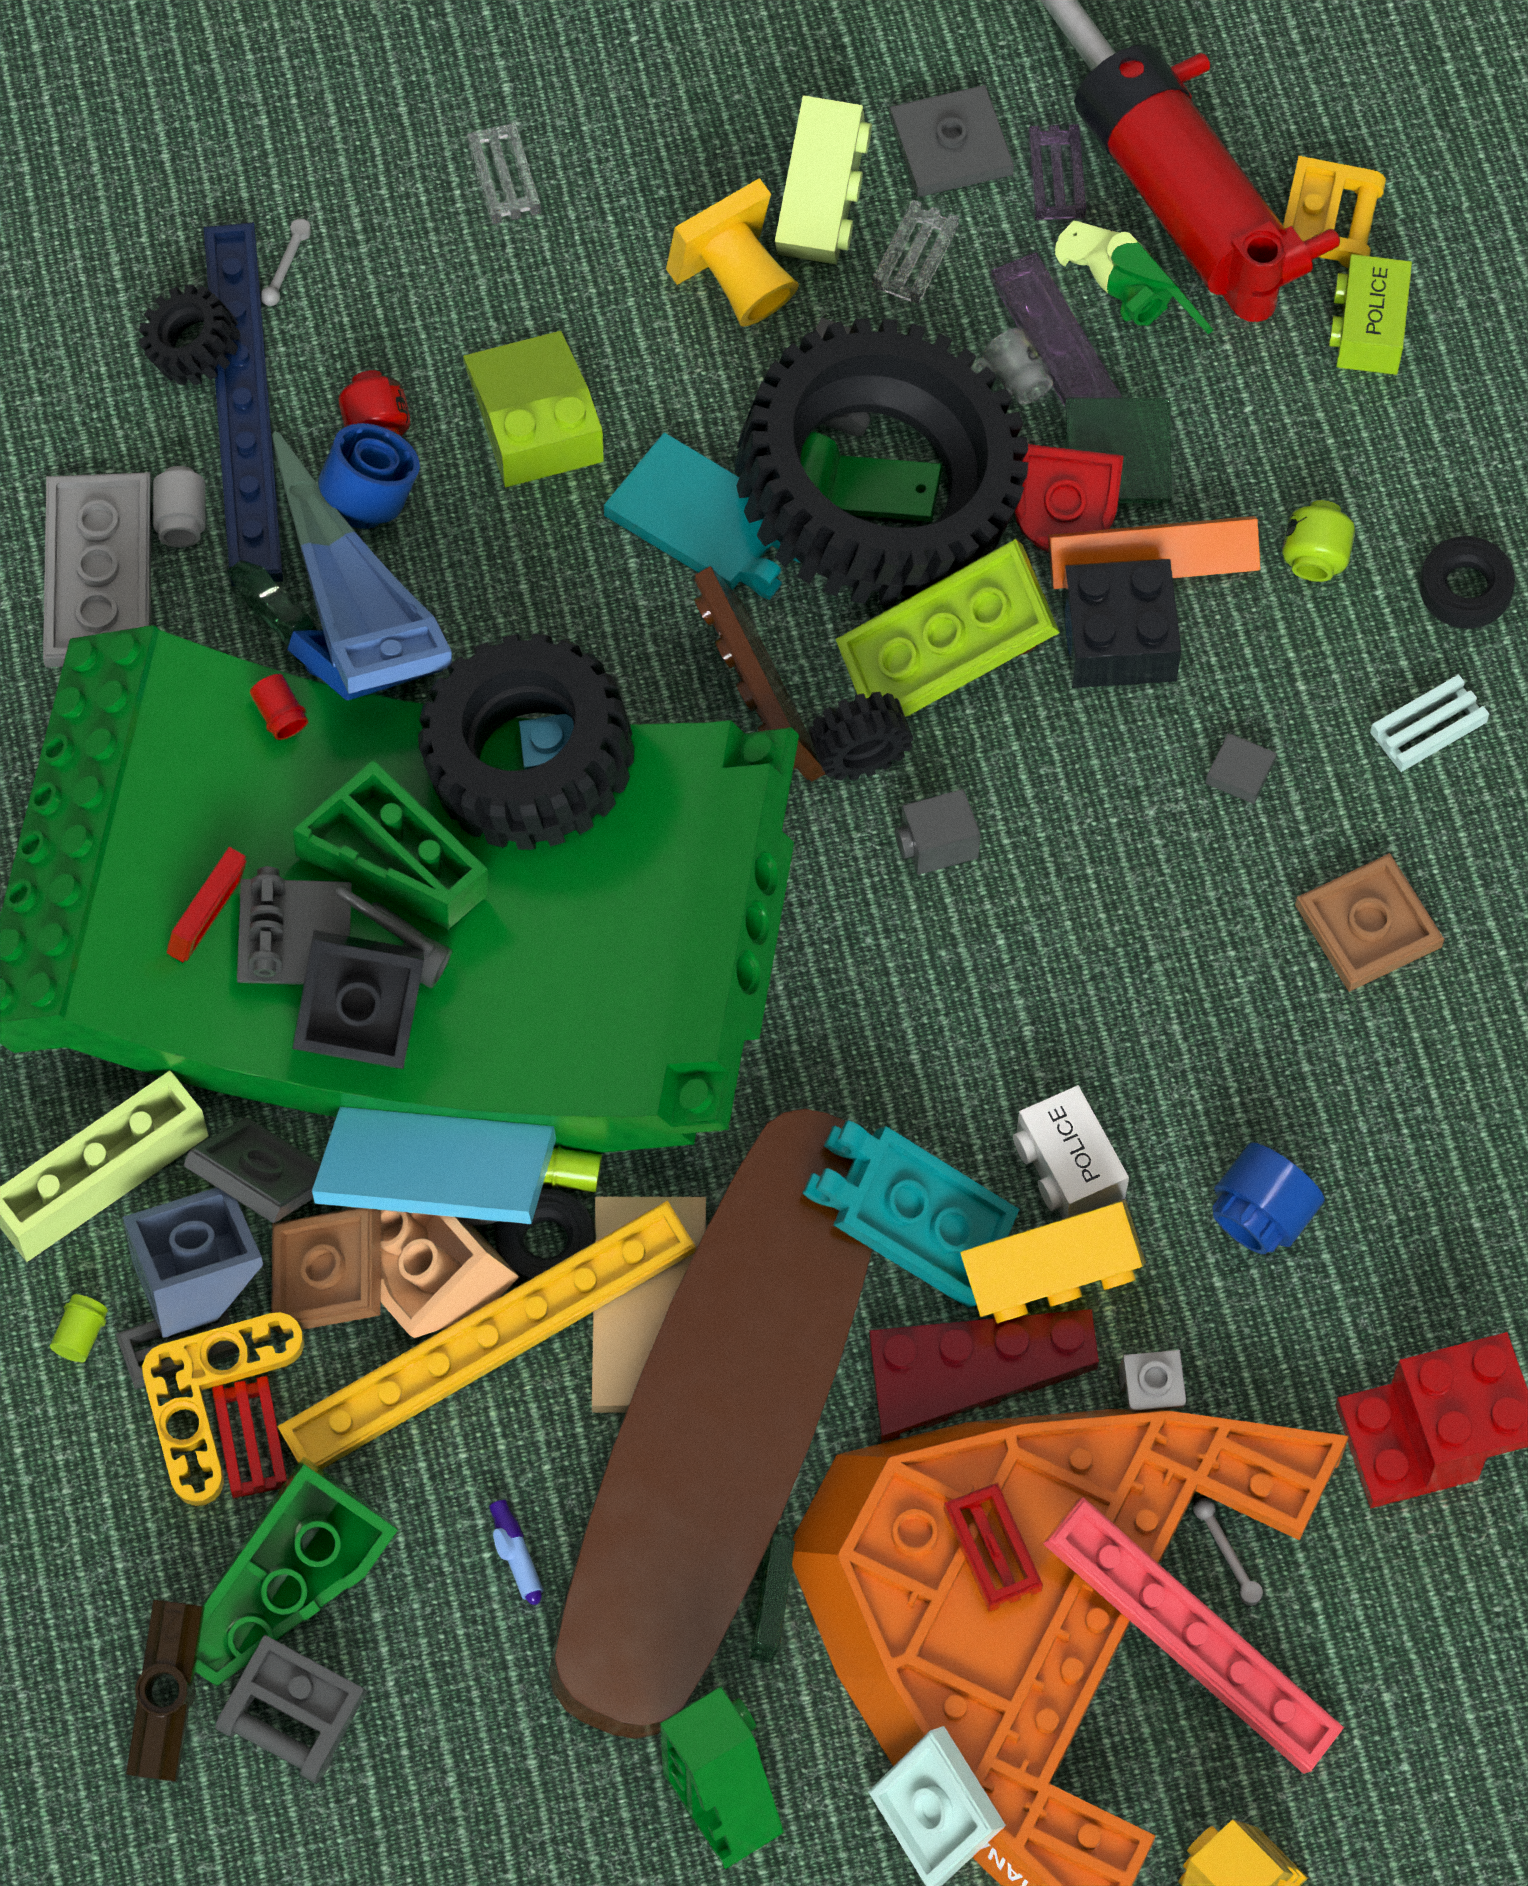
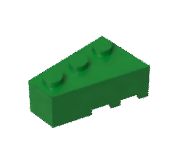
[293,760,488,930]
[660,1686,784,1870]

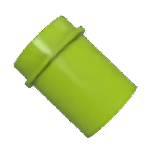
[543,1145,602,1193]
[50,1294,108,1363]

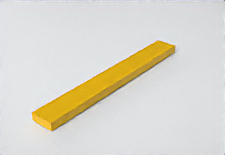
[277,1200,696,1469]

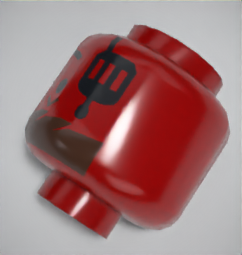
[339,370,410,437]

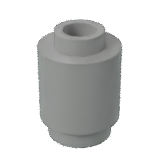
[153,466,206,547]

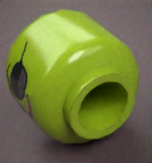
[1282,500,1355,582]

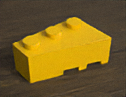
[960,1199,1146,1323]
[1178,1819,1308,1886]

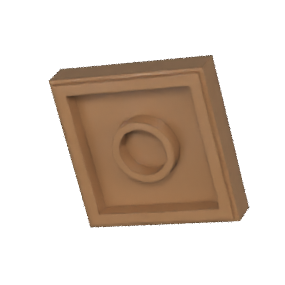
[1295,853,1444,992]
[271,1208,381,1334]

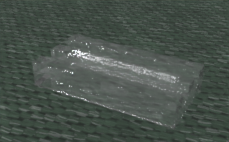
[467,123,541,225]
[872,200,959,305]

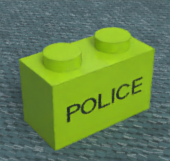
[1329,254,1412,375]

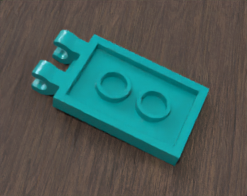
[603,433,800,600]
[803,1120,1020,1308]

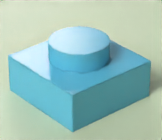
[519,714,574,770]

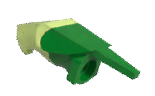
[1055,220,1214,335]

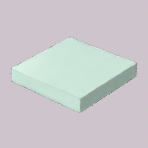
[868,1726,1006,1886]

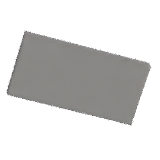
[43,472,152,667]

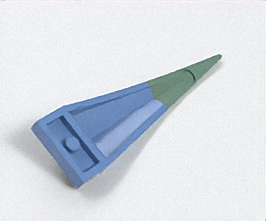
[272,431,452,694]

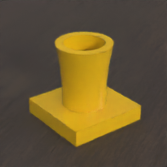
[666,178,799,327]

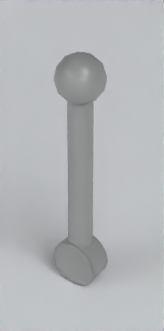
[260,219,311,306]
[1193,1498,1263,1606]

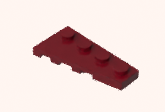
[869,1309,1099,1443]

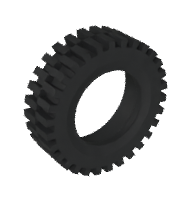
[735,318,1029,606]

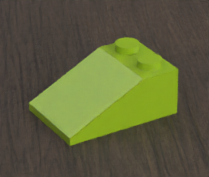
[463,331,604,488]

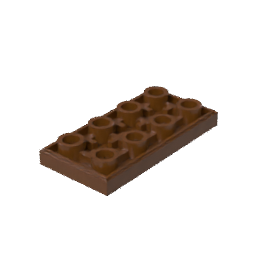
[694,566,825,782]

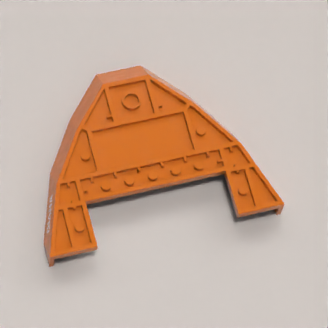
[786,1409,1349,1886]

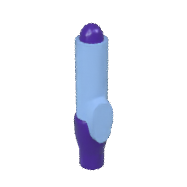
[489,1500,543,1605]

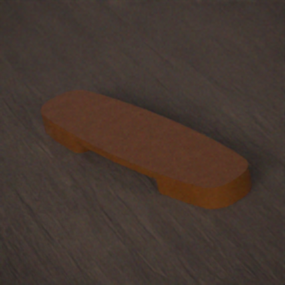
[549,1109,872,1739]

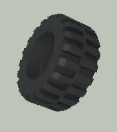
[418,634,634,850]

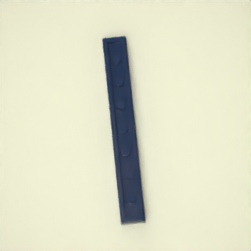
[204,222,284,586]

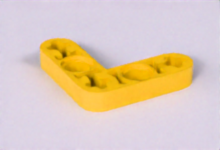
[142,1312,304,1506]

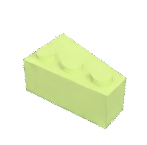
[775,95,872,265]

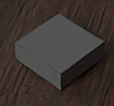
[1206,733,1277,804]

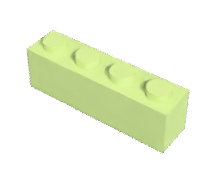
[0,1071,209,1262]

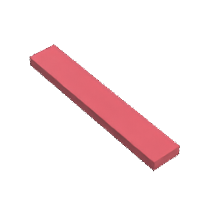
[1043,1497,1344,1774]

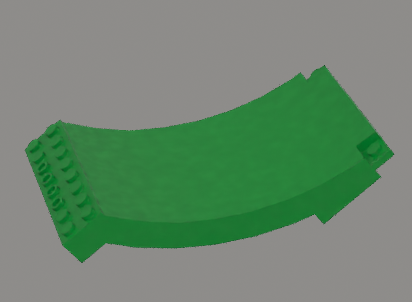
[0,625,799,1153]

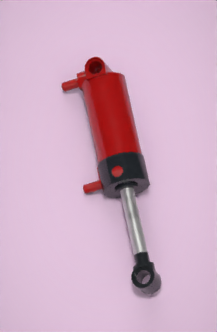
[1042,0,1340,322]

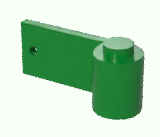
[801,432,942,522]

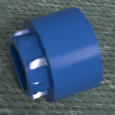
[318,423,420,529]
[1213,1143,1325,1254]

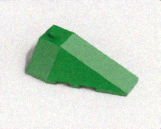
[195,1457,398,1686]

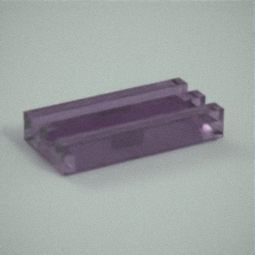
[1028,124,1086,220]

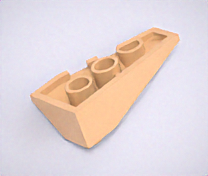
[347,1207,519,1338]

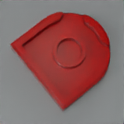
[1014,444,1124,552]

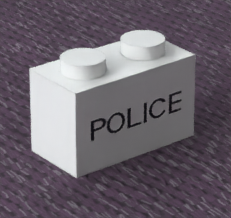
[1013,1085,1129,1219]

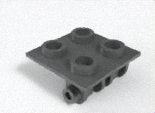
[237,866,351,985]

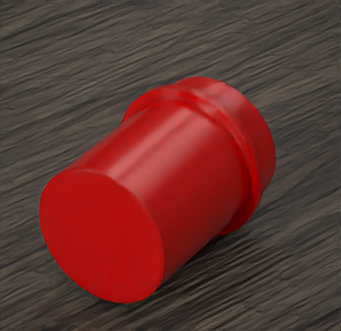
[250,674,308,740]

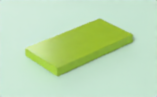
[835,539,1060,717]

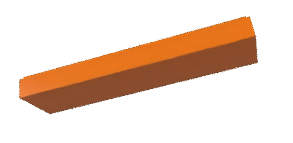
[1048,516,1260,589]

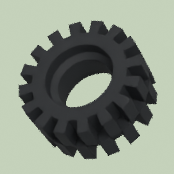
[139,284,240,386]
[809,692,914,780]

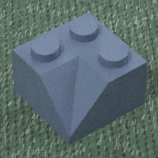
[122,1187,263,1338]

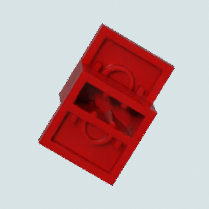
[1335,1332,1528,1509]

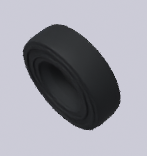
[1419,536,1515,629]
[496,1189,596,1284]

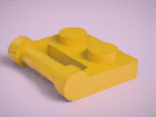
[1283,156,1386,268]

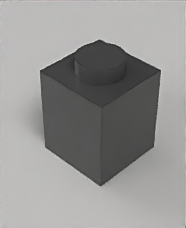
[895,789,981,875]

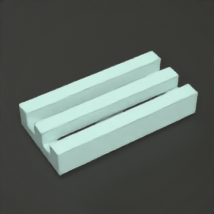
[1370,674,1489,772]

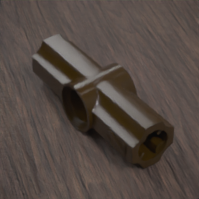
[126,1600,205,1782]

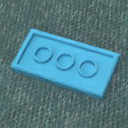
[312,1107,556,1224]

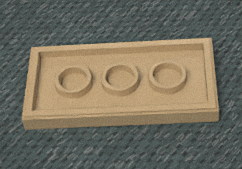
[592,1197,706,1413]

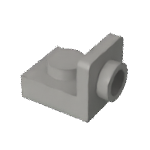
[1118,1350,1186,1412]

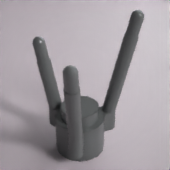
[335,886,452,989]

